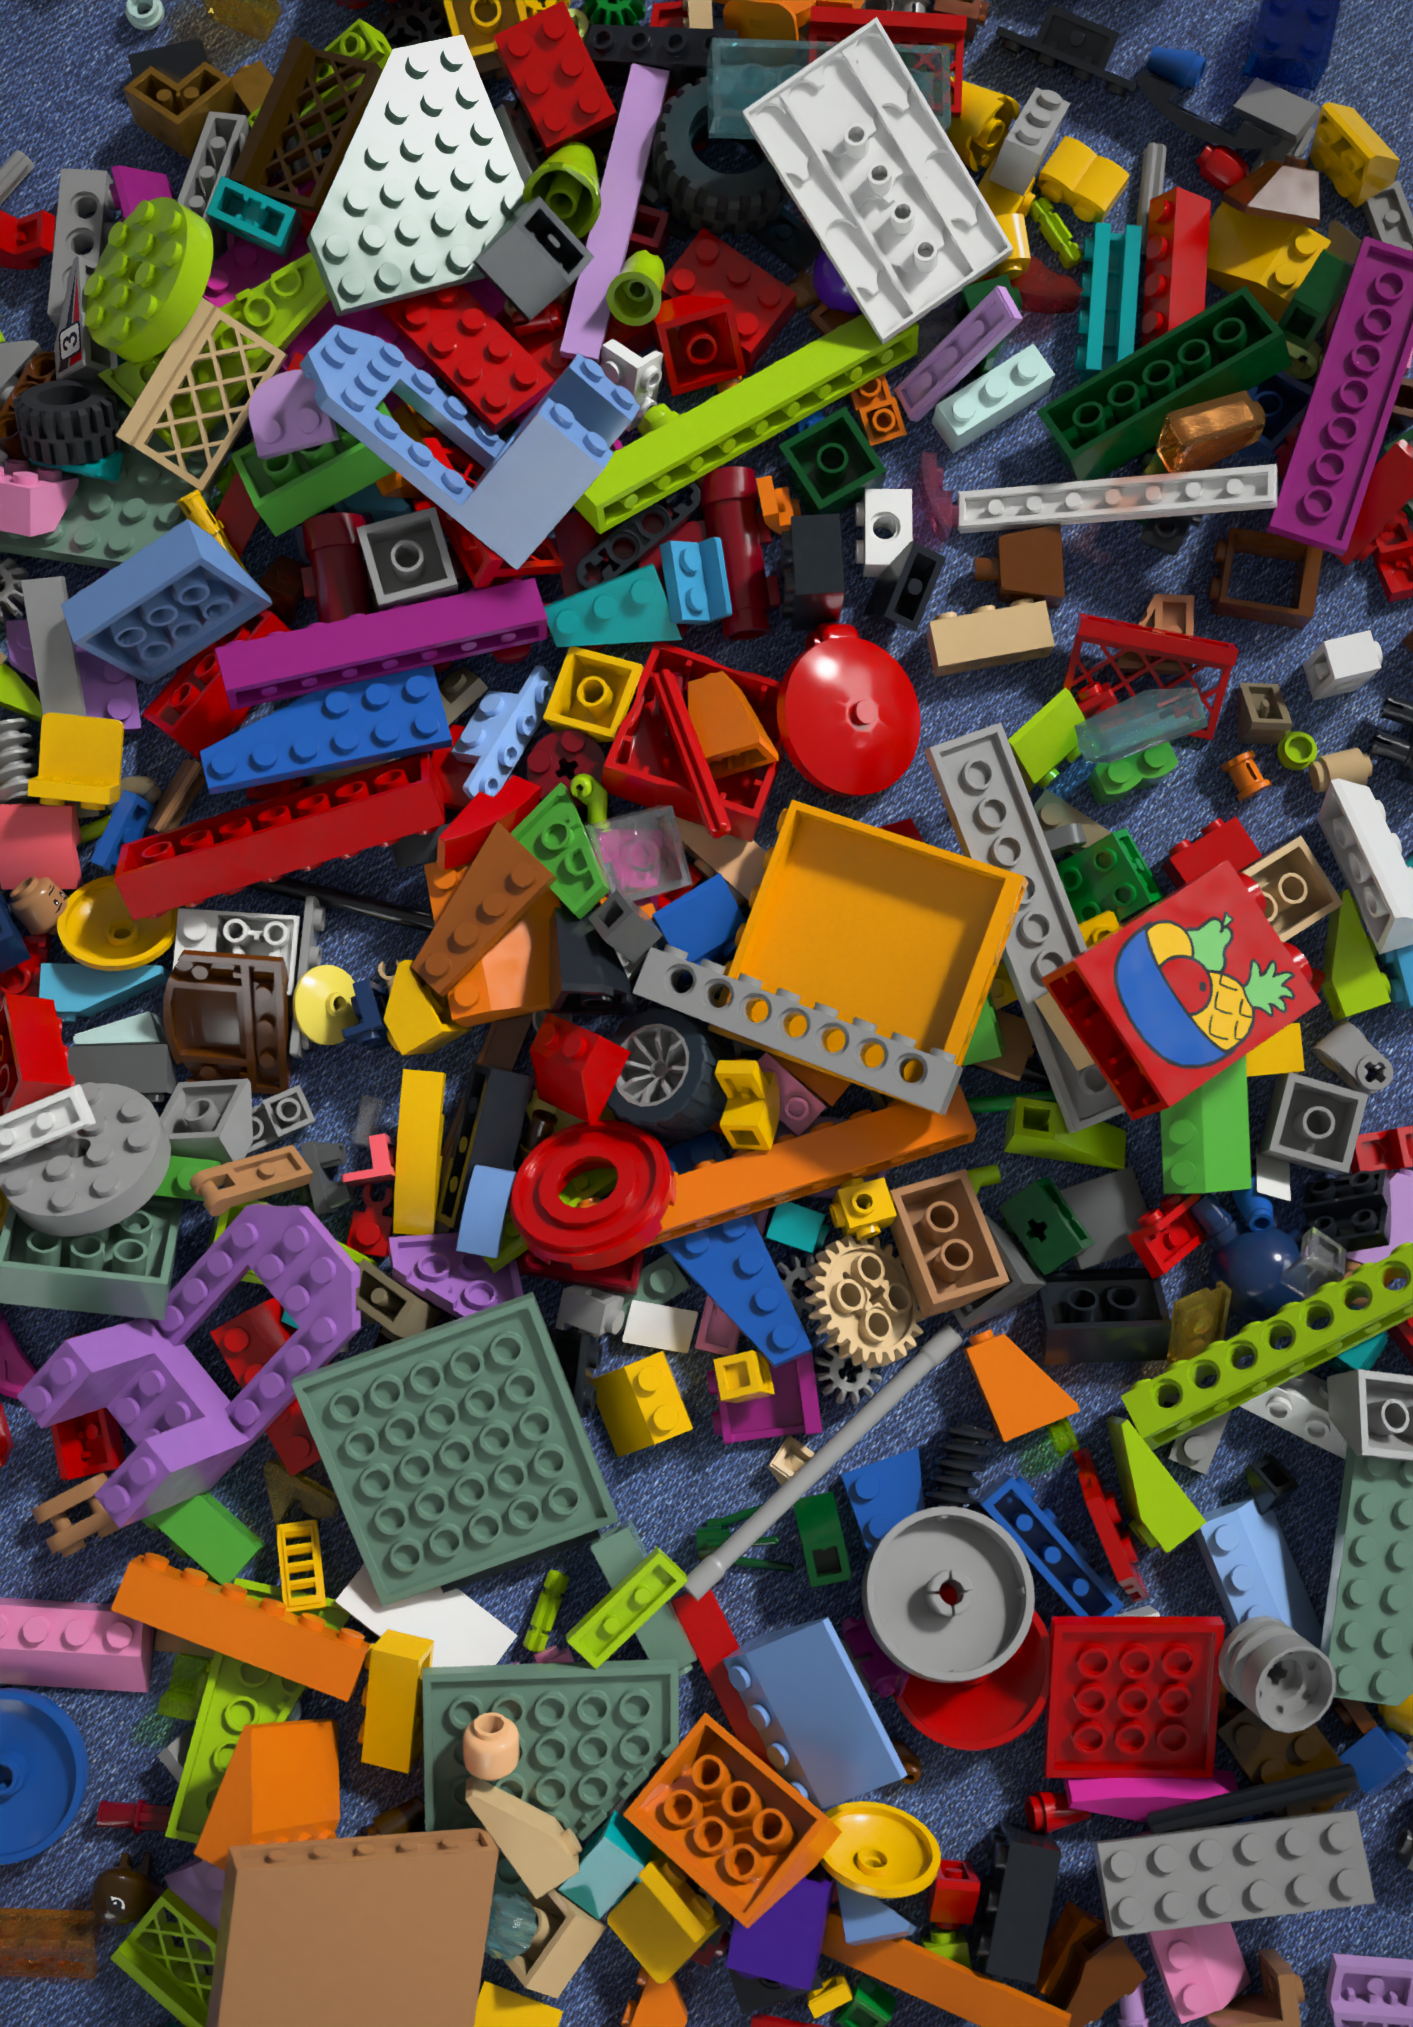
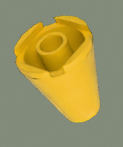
[922,72,1020,172]

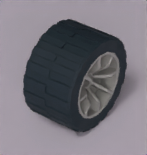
[606,1007,733,1142]

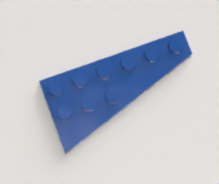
[200,665,452,795]
[611,1131,812,1368]

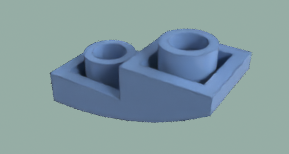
[456,1164,516,1258]

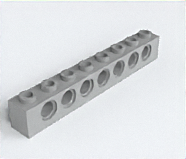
[632,944,963,1116]

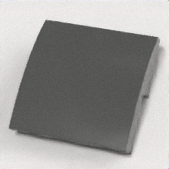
[1059,1166,1148,1271]

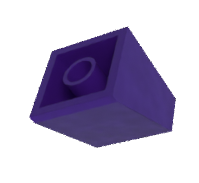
[726,1861,836,1991]

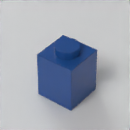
[1339,1726,1413,1795]

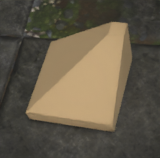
[768,1435,815,1486]

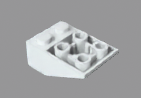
[172,908,300,996]

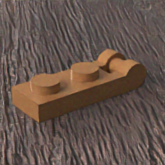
[189,1145,313,1217]

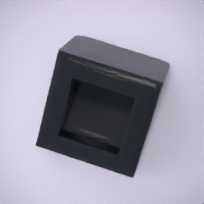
[1245,1454,1300,1515]

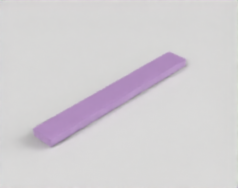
[560,63,670,365]

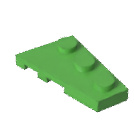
[510,782,610,919]

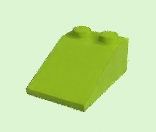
[1106,1415,1206,1553]

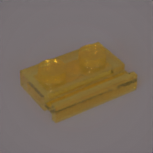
[1166,1281,1232,1365]

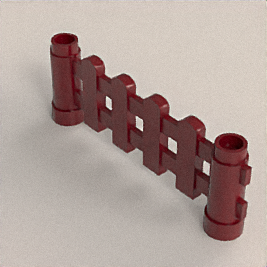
[301,466,781,674]

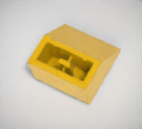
[1309,102,1401,208]

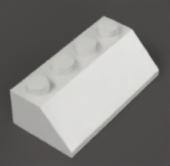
[1317,778,1413,954]

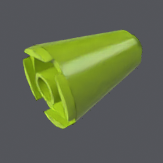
[523,142,601,238]

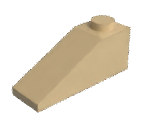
[465,1776,582,1900]

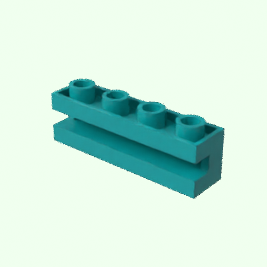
[1074,222,1142,385]

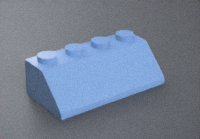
[1194,1494,1323,1650]

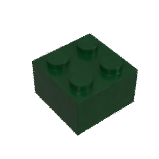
[777,407,887,515]

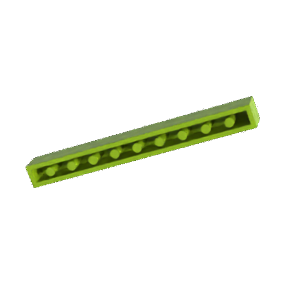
[573,314,919,534]

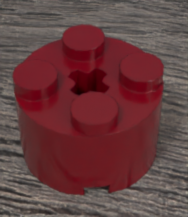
[527,729,606,817]

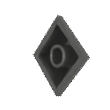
[952,1215,1046,1329]

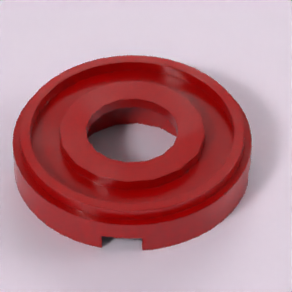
[509,1120,677,1271]

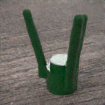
[696,1504,794,1572]

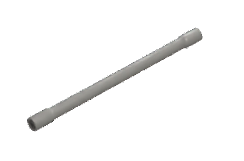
[683,1324,963,1601]

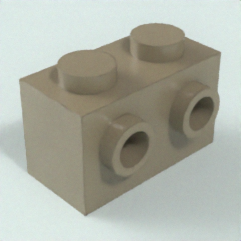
[356,1259,442,1342]

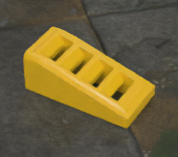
[276,1520,326,1613]

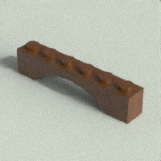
[1044,1920,1147,2027]

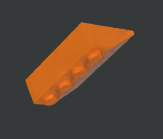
[424,861,562,1028]
[623,1713,842,1929]
[194,1718,340,1871]

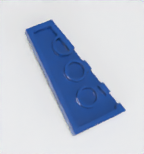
[841,1447,925,1557]

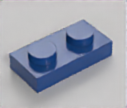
[90,790,156,875]

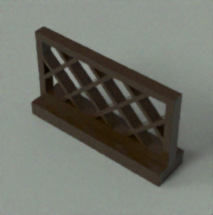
[229,36,382,213]

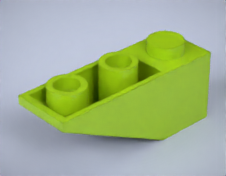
[1321,889,1391,1022]
[1004,1097,1126,1170]

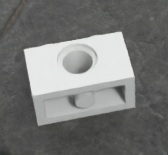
[855,489,912,577]
[1303,630,1383,701]

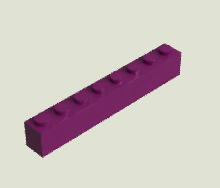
[215,578,548,710]

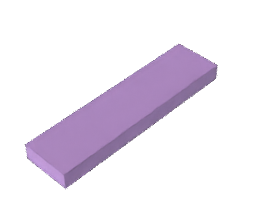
[894,286,1023,421]

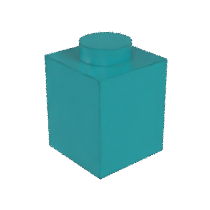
[765,1202,829,1254]

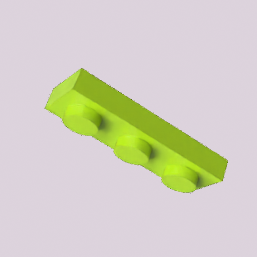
[566,1546,688,1669]

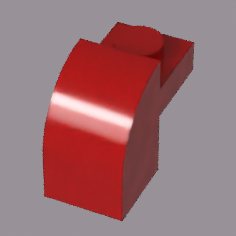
[0,210,56,270]

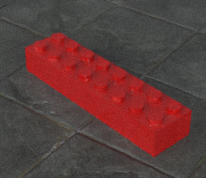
[114,752,445,921]

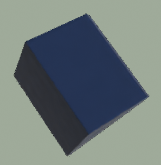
[1216,370,1312,458]

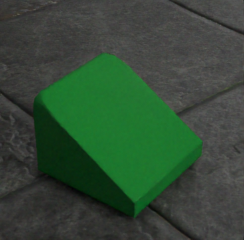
[834,1975,896,2027]

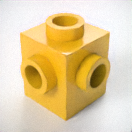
[829,1177,897,1240]

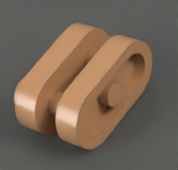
[31,1471,123,1558]

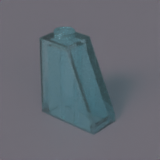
[1074,688,1208,763]

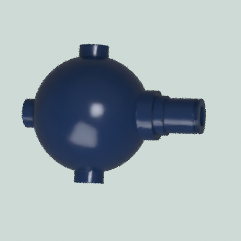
[1188,1193,1309,1322]

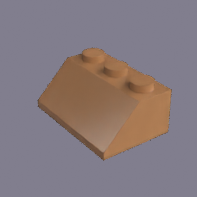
[889,1169,1010,1318]

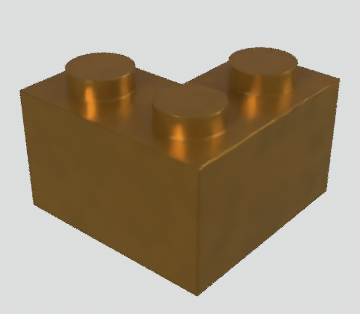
[123,61,242,159]

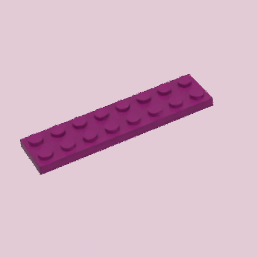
[1265,236,1413,556]

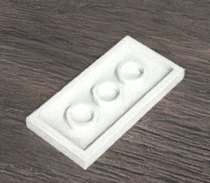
[335,1564,517,1667]

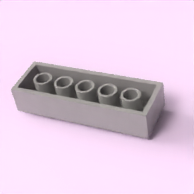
[1092,1809,1376,1937]

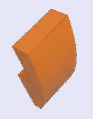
[848,373,907,447]
[756,476,801,535]

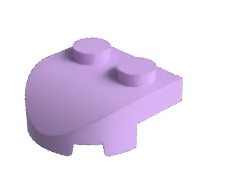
[248,370,339,460]
[1326,1953,1413,2027]

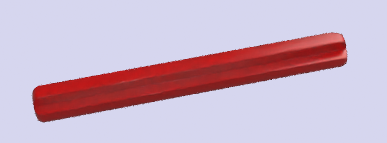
[652,669,731,839]

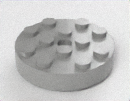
[0,1082,171,1236]
[862,1506,1035,1683]

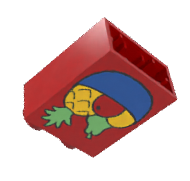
[1041,859,1321,1121]

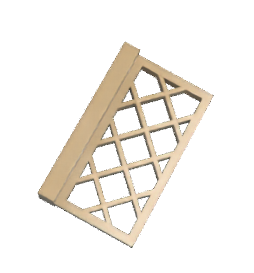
[116,297,288,492]

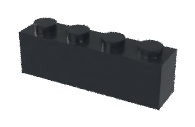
[436,1062,534,1230]

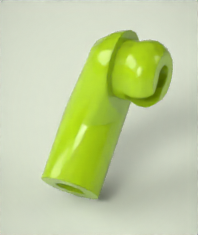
[570,774,608,828]

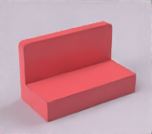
[341,1133,397,1187]

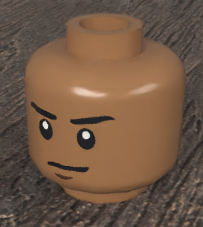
[10,876,69,935]

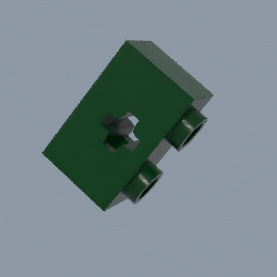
[998,1176,1095,1276]

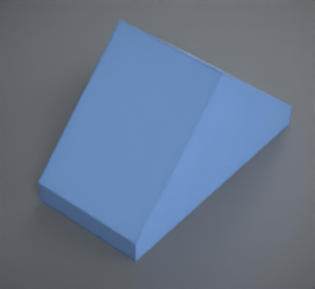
[836,1880,917,1946]

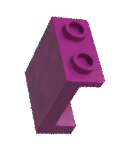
[707,1352,822,1445]

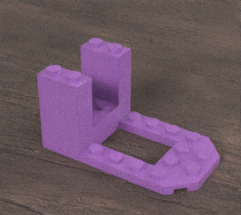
[17,1203,361,1528]

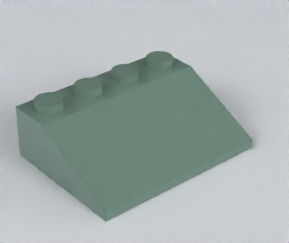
[0,1195,184,1320]

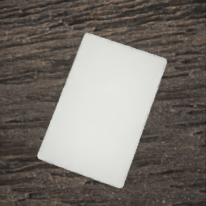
[622,1300,698,1353]

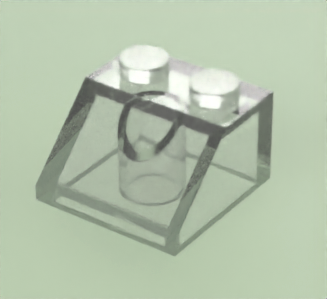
[585,804,693,901]

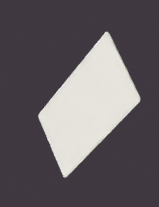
[1256,1148,1291,1201]

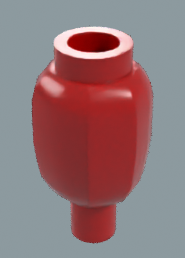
[1195,142,1250,192]

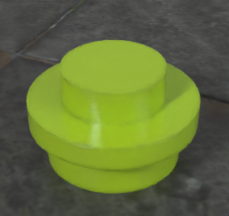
[1277,731,1317,771]

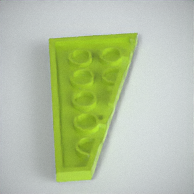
[97,252,330,460]
[165,1578,351,1844]

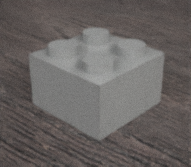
[357,507,459,611]
[1257,1072,1368,1176]

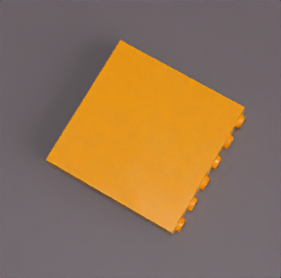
[708,800,1028,1116]

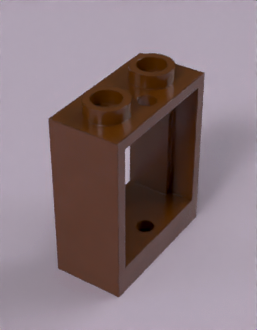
[1207,527,1323,629]

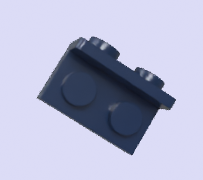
[341,979,390,1050]

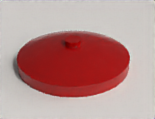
[777,637,921,797]
[892,1583,1050,1751]

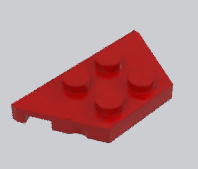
[1073,1447,1149,1602]

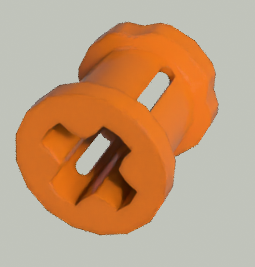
[1221,750,1271,802]

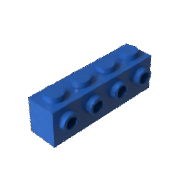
[977,1473,1124,1616]

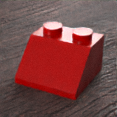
[650,295,746,396]
[530,1013,631,1126]

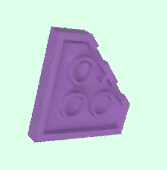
[5,620,141,734]
[388,1232,523,1319]

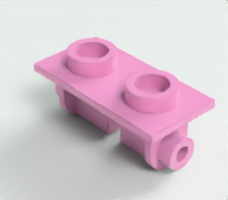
[757,1052,826,1136]

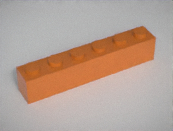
[111,1553,371,1702]

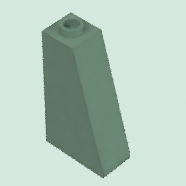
[590,1519,697,1677]

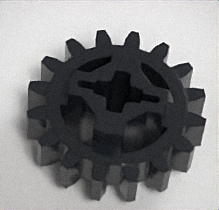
[374,0,448,50]

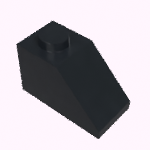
[863,541,946,632]

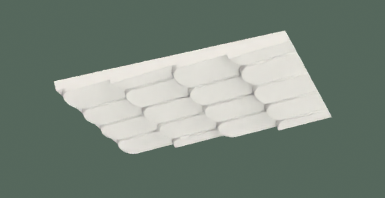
[742,17,1013,344]

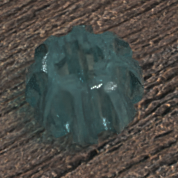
[484,1892,538,1959]

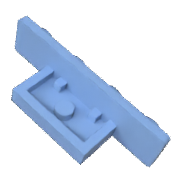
[451,665,556,800]

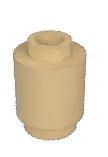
[1309,747,1372,793]

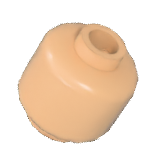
[463,1712,519,1781]

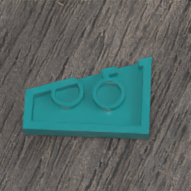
[544,563,682,647]

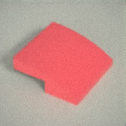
[0,803,83,890]

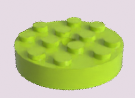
[84,197,213,362]

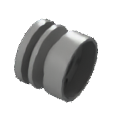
[1218,1616,1336,1733]

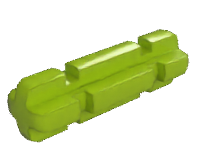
[1029,197,1083,269]
[523,1570,569,1653]

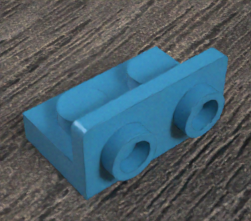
[659,537,732,625]

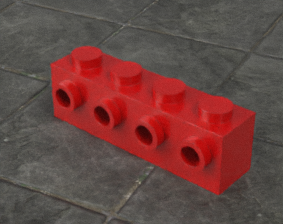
[1141,187,1211,348]

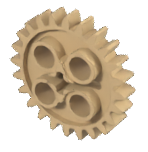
[805,1235,926,1368]

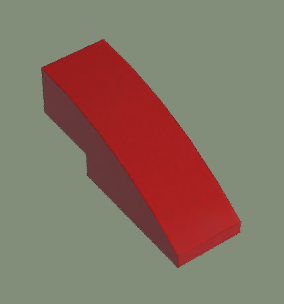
[437,775,542,871]

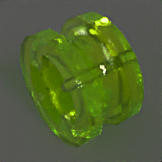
[1046,1417,1079,1458]

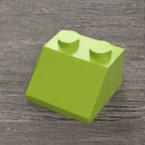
[1008,687,1092,793]

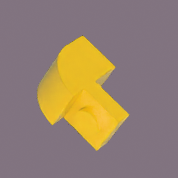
[714,1059,780,1150]

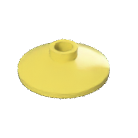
[292,965,359,1045]

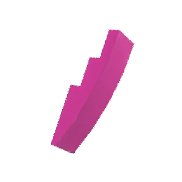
[1063,1769,1239,1823]

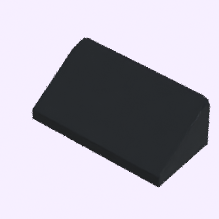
[128,38,210,83]

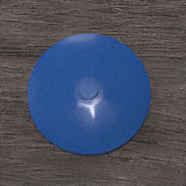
[0,1688,89,1865]

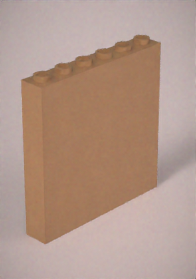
[206,1827,499,2027]

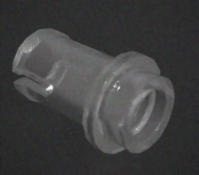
[349,1095,386,1148]

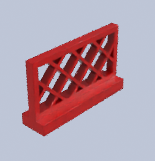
[807,6,967,118]
[421,438,564,588]
[1061,613,1239,740]

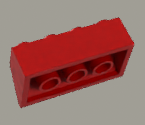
[141,609,291,762]
[210,1297,333,1477]

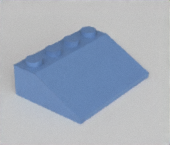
[61,519,272,685]
[722,1617,907,1810]

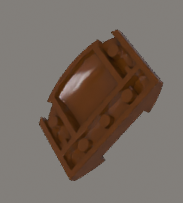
[163,950,292,1094]

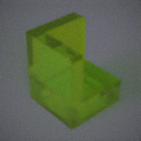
[157,1653,213,1722]

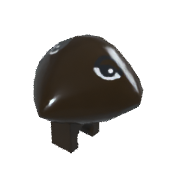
[91,1852,165,1927]

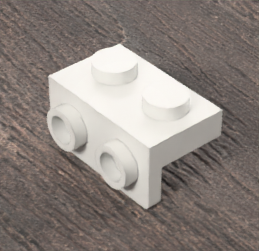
[600,339,663,431]

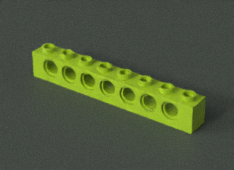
[1121,1242,1413,1450]

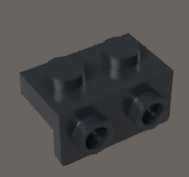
[548,1329,603,1418]

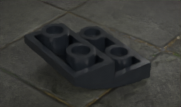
[1302,1169,1391,1259]

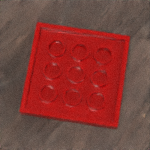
[1043,1616,1225,1778]

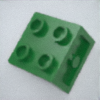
[1056,828,1165,925]

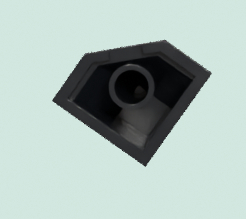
[549,904,637,1016]

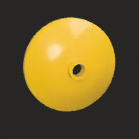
[57,875,179,971]
[820,1801,941,1899]

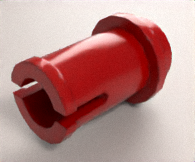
[512,302,565,338]

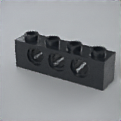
[586,24,748,89]

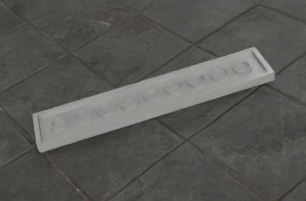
[924,722,1126,1133]

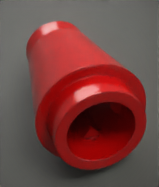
[1025,1791,1090,1835]

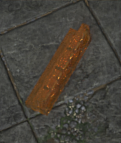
[0,1908,101,1979]

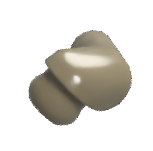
[106,776,161,811]

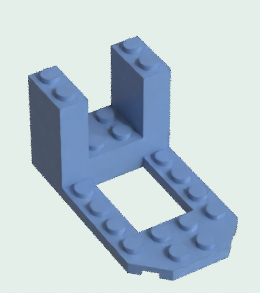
[300,324,641,570]

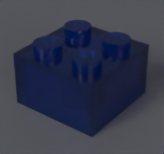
[1241,0,1341,91]

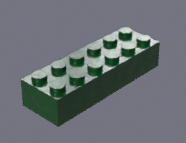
[1036,286,1291,481]

